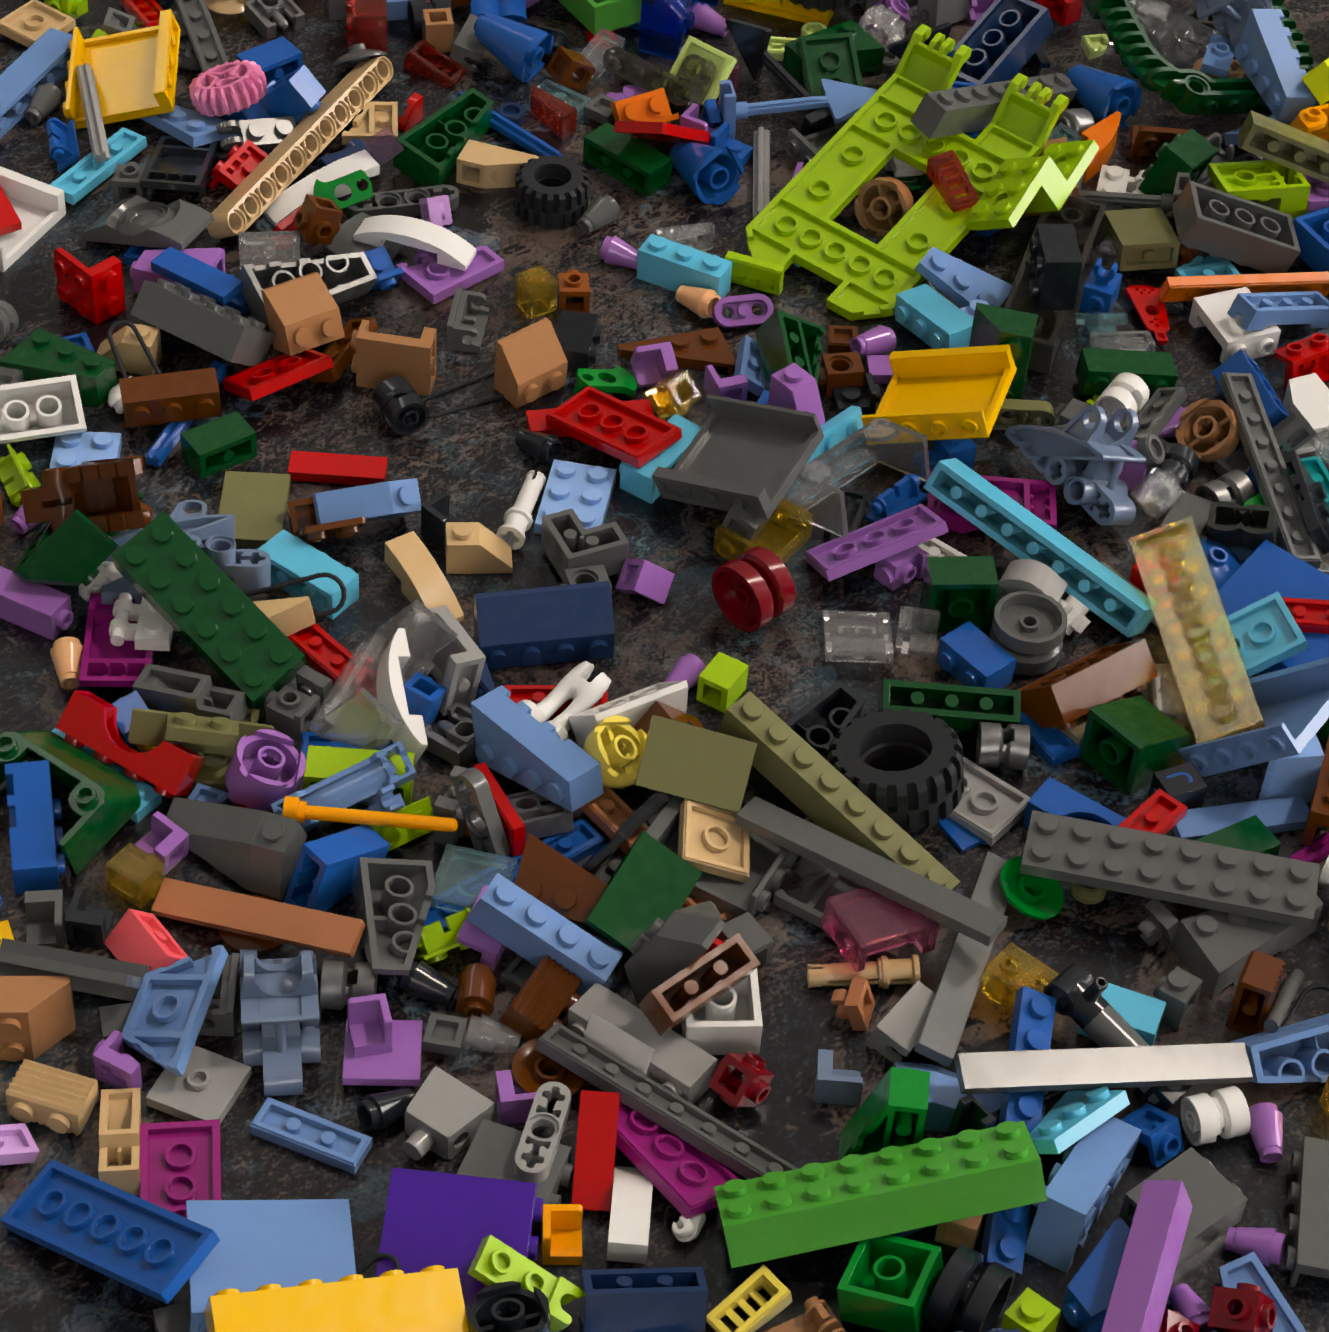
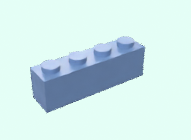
[466,873,624,996]
[1230,1013,1329,1083]

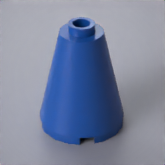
[473,13,554,83]
[1066,64,1143,131]
[669,141,744,205]

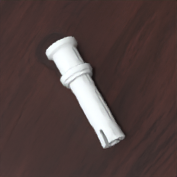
[496,470,546,550]

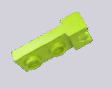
[467,1234,583,1331]

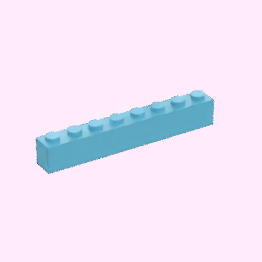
[923,458,1160,638]

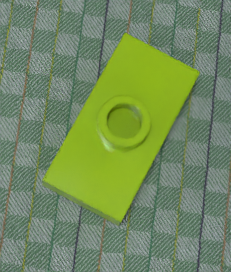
[725,250,785,296]

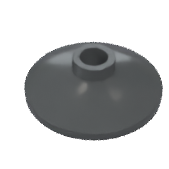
[332,43,387,69]

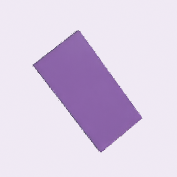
[804,503,949,582]

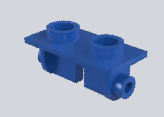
[45,117,80,174]
[864,474,927,523]

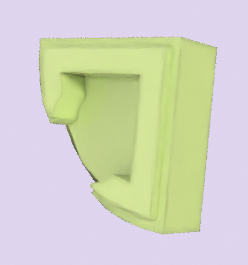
[1080,34,1109,60]

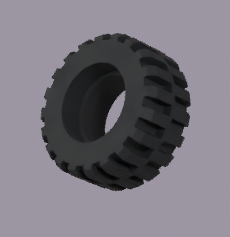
[828,708,964,833]

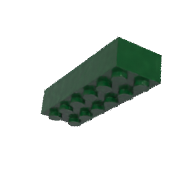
[112,511,306,709]

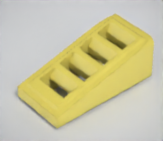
[706,1264,793,1332]

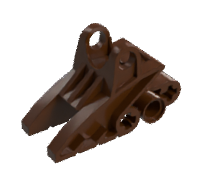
[20,456,153,533]

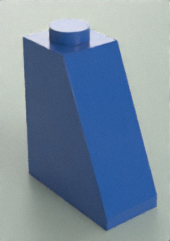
[283,825,390,912]
[1061,1218,1130,1332]

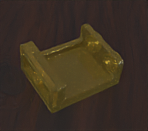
[713,498,814,563]

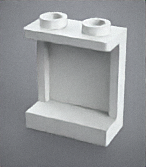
[1189,287,1281,364]

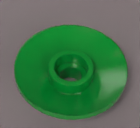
[999,856,1064,920]

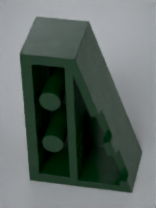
[783,20,885,85]

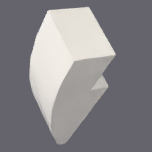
[606,1166,653,1264]

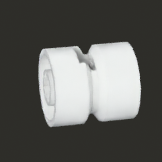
[1094,372,1150,429]
[1180,1086,1251,1146]

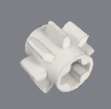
[1059,594,1091,636]

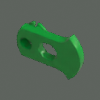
[313,169,373,210]
[573,366,637,397]

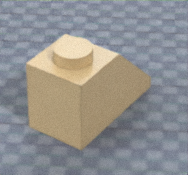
[97,324,162,375]
[445,522,513,574]

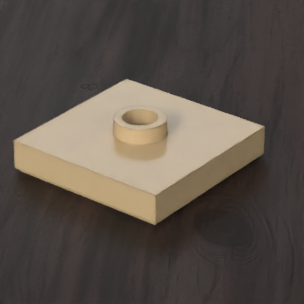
[0,0,76,48]
[678,799,750,883]

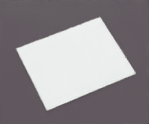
[583,1012,654,1076]

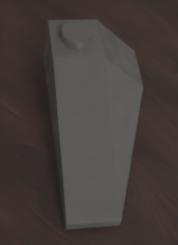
[166,797,307,902]

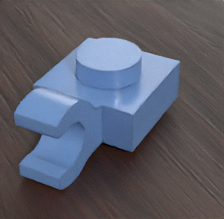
[365,784,406,813]

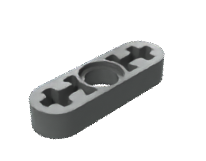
[453,767,511,868]

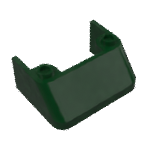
[13,491,144,587]
[0,730,141,876]

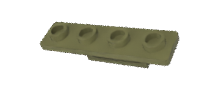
[128,708,274,756]

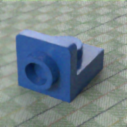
[708,122,754,166]
[364,245,404,291]
[1121,1103,1184,1167]

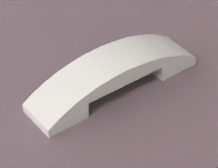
[353,215,476,271]
[376,628,428,764]

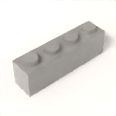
[568,982,717,1104]

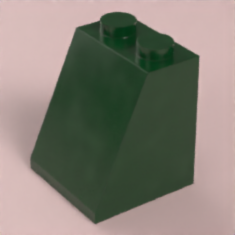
[1079,696,1191,796]

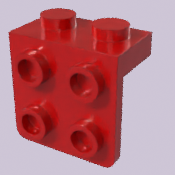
[53,247,126,325]

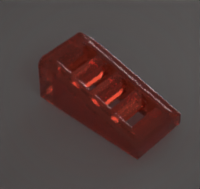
[403,39,467,88]
[530,85,577,141]
[926,150,979,213]

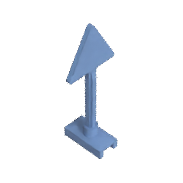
[719,78,877,140]

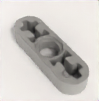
[514,1082,571,1184]

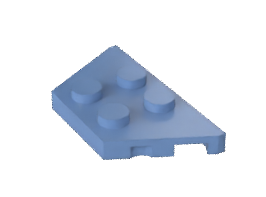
[122,945,228,1077]

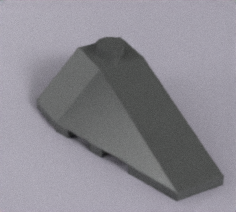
[352,857,436,975]

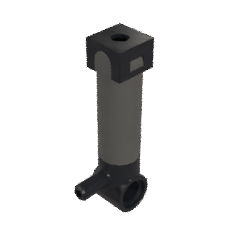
[1043,964,1193,1112]

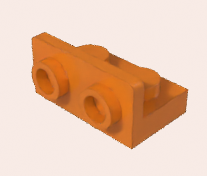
[610,87,679,138]

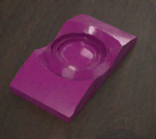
[927,471,1057,534]
[79,593,154,687]

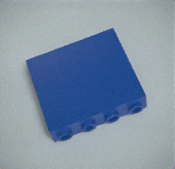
[1195,539,1329,675]

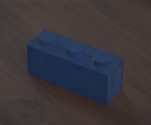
[579,1267,708,1332]

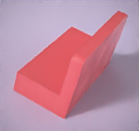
[105,908,188,971]

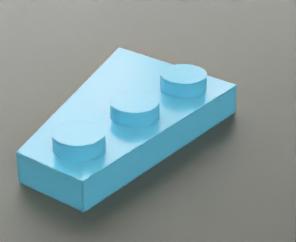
[1030,1086,1130,1154]

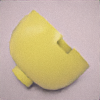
[583,715,647,789]

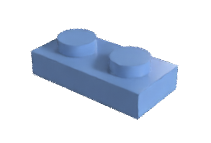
[734,335,766,396]

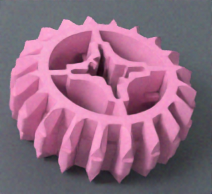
[189,60,267,117]

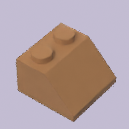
[261,272,345,356]
[494,317,568,409]
[0,975,76,1062]

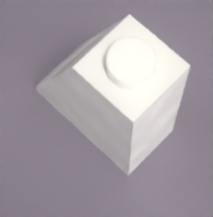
[1283,373,1329,455]

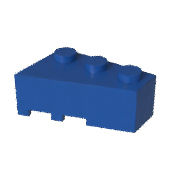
[4,760,66,894]

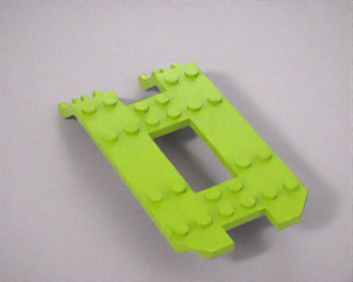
[745,24,1069,321]

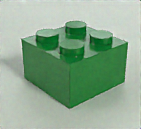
[837,1235,943,1332]

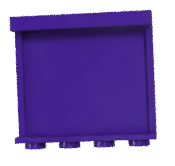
[375,1167,544,1315]

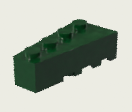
[393,87,494,187]

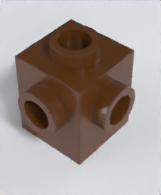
[294,194,343,245]

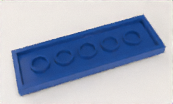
[0,1159,220,1304]

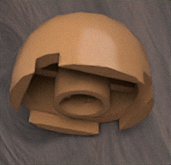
[854,177,914,237]
[1175,398,1240,463]

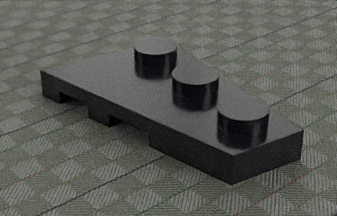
[1283,450,1329,555]

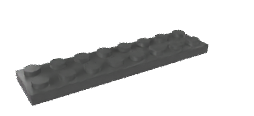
[1020,810,1320,929]

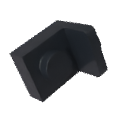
[831,373,881,415]

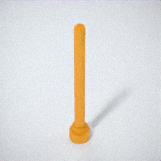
[282,796,458,832]

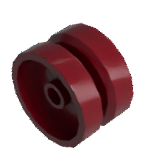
[711,546,796,632]

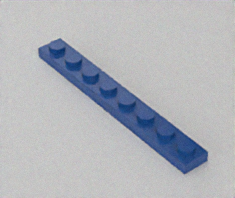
[981,986,1056,1278]

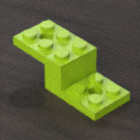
[964,140,1100,231]
[1207,160,1311,220]

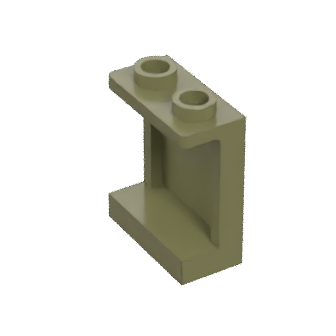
[1101,207,1180,271]

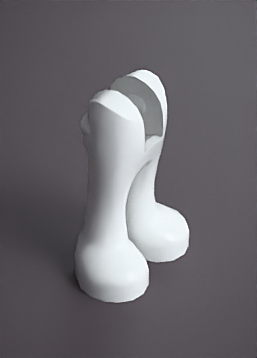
[517,661,611,741]

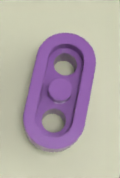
[712,293,774,329]

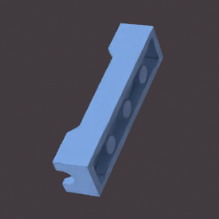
[1227,291,1329,331]
[270,740,418,832]

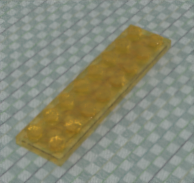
[1129,516,1266,744]

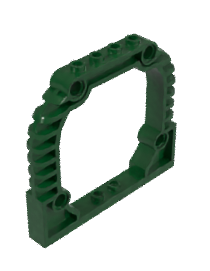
[1082,0,1313,115]

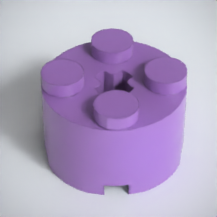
[225,729,306,813]

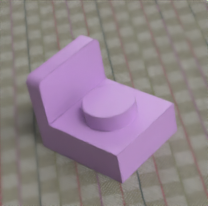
[419,195,453,226]
[0,1123,40,1165]

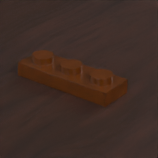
[309,316,379,383]

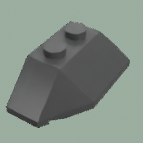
[624,901,726,1005]

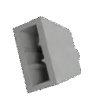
[402,1066,494,1160]

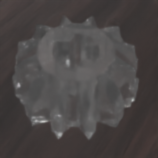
[858,3,906,49]

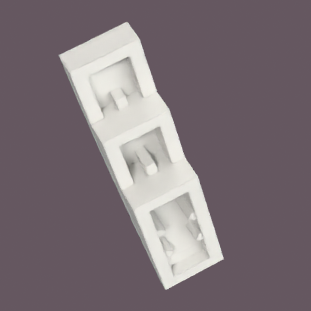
[263,149,380,227]

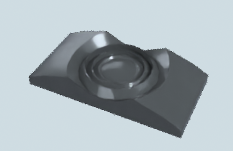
[81,195,214,250]

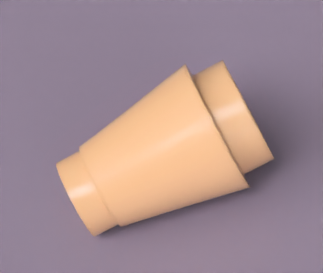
[675,285,721,319]
[50,637,83,690]

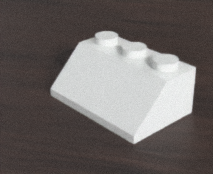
[0,374,87,444]
[569,680,689,749]

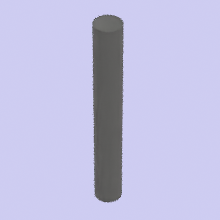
[1264,969,1304,1033]

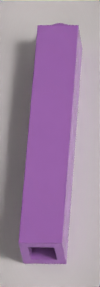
[0,566,74,641]
[1101,1179,1193,1332]

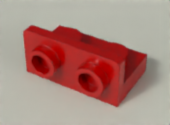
[209,139,268,192]
[1274,333,1329,391]

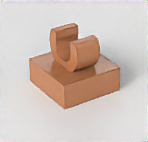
[830,978,876,1031]

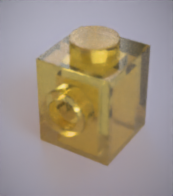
[515,265,558,319]
[645,370,702,419]
[105,843,165,909]

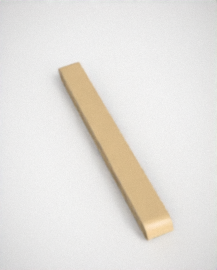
[207,56,393,239]

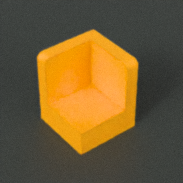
[541,1204,583,1265]

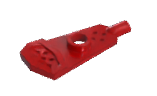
[1124,285,1170,345]

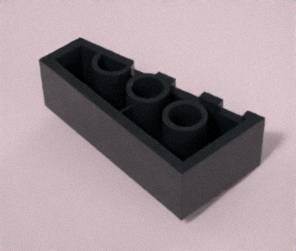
[748,680,865,815]

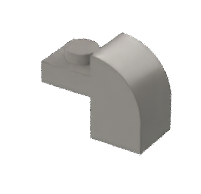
[995,559,1068,606]

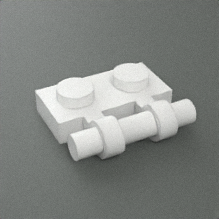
[1093,165,1145,210]
[108,592,174,651]

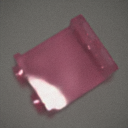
[821,887,940,972]

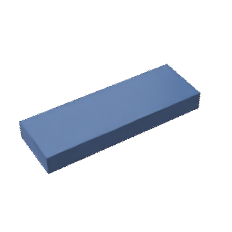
[249,1097,372,1175]

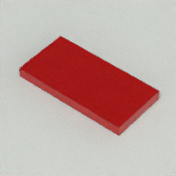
[545,386,682,469]

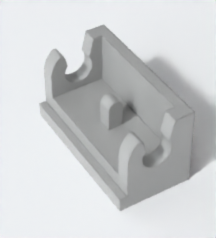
[866,980,934,1062]

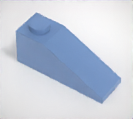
[312,478,422,525]

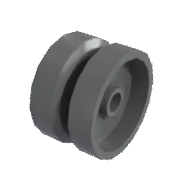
[989,590,1067,676]

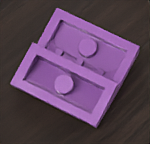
[342,1019,423,1086]

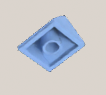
[1258,734,1325,803]

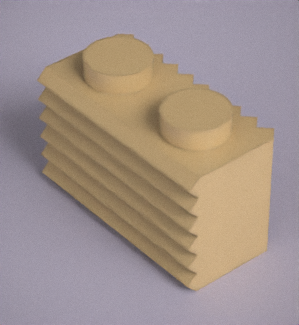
[5,1059,99,1136]

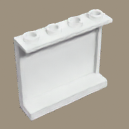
[0,166,66,272]

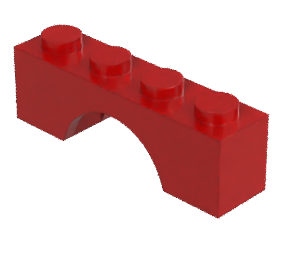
[55,690,206,799]

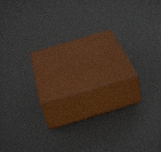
[827,325,858,353]

